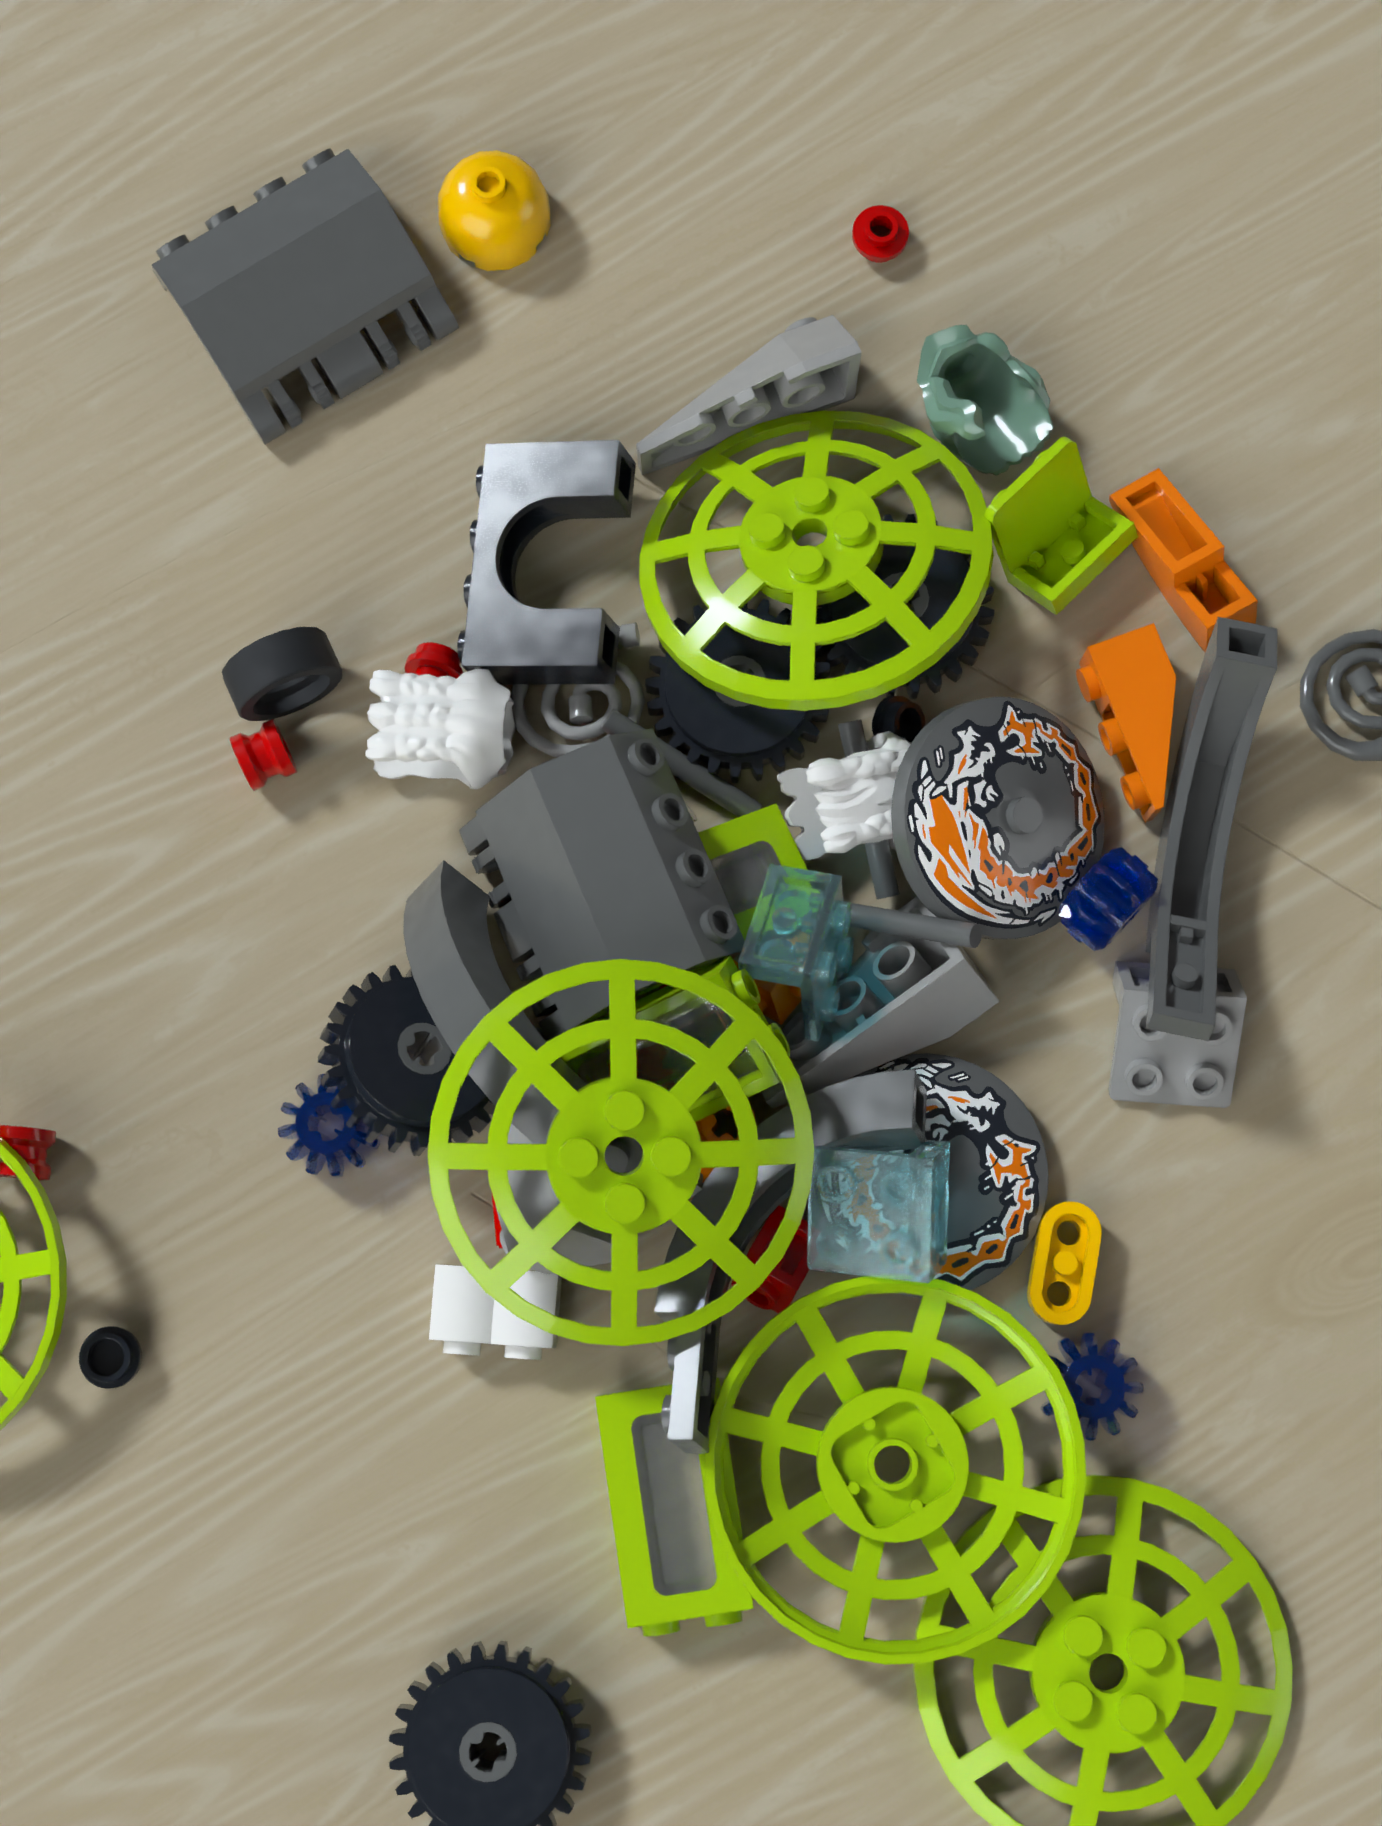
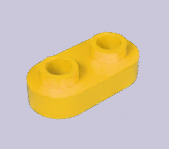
[1027,1201,1102,1325]

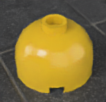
[438,150,551,271]

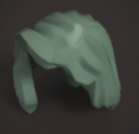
[917,325,1054,476]

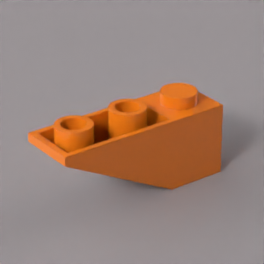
[1076,623,1176,823]

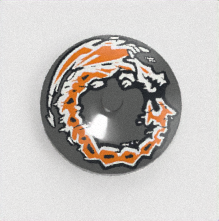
[891,697,1105,940]
[807,1053,1049,1298]

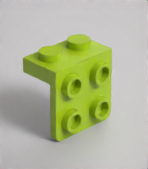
[985,436,1138,615]

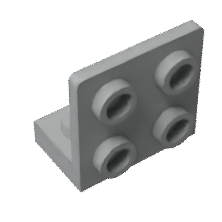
[1108,961,1247,1108]

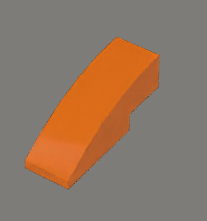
[1109,468,1258,652]

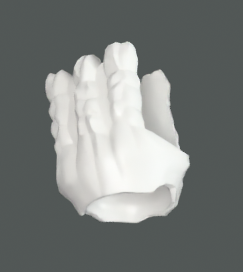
[365,669,516,789]
[777,731,911,860]

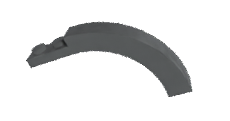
[1146,617,1278,1041]
[403,860,703,1226]
[654,1069,927,1454]

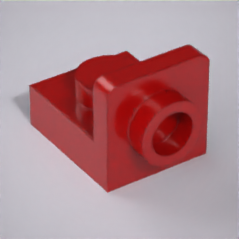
[731,1205,829,1313]

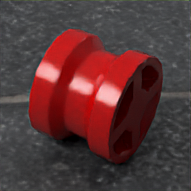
[229,718,298,791]
[0,1125,56,1180]

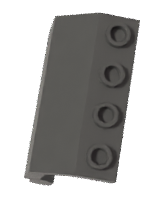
[152,148,459,445]
[459,728,748,1042]

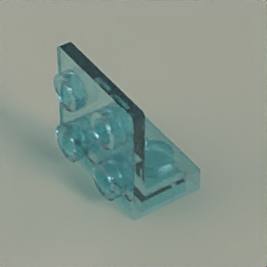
[738,864,854,1042]
[807,1140,950,1283]

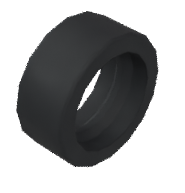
[222,627,342,721]

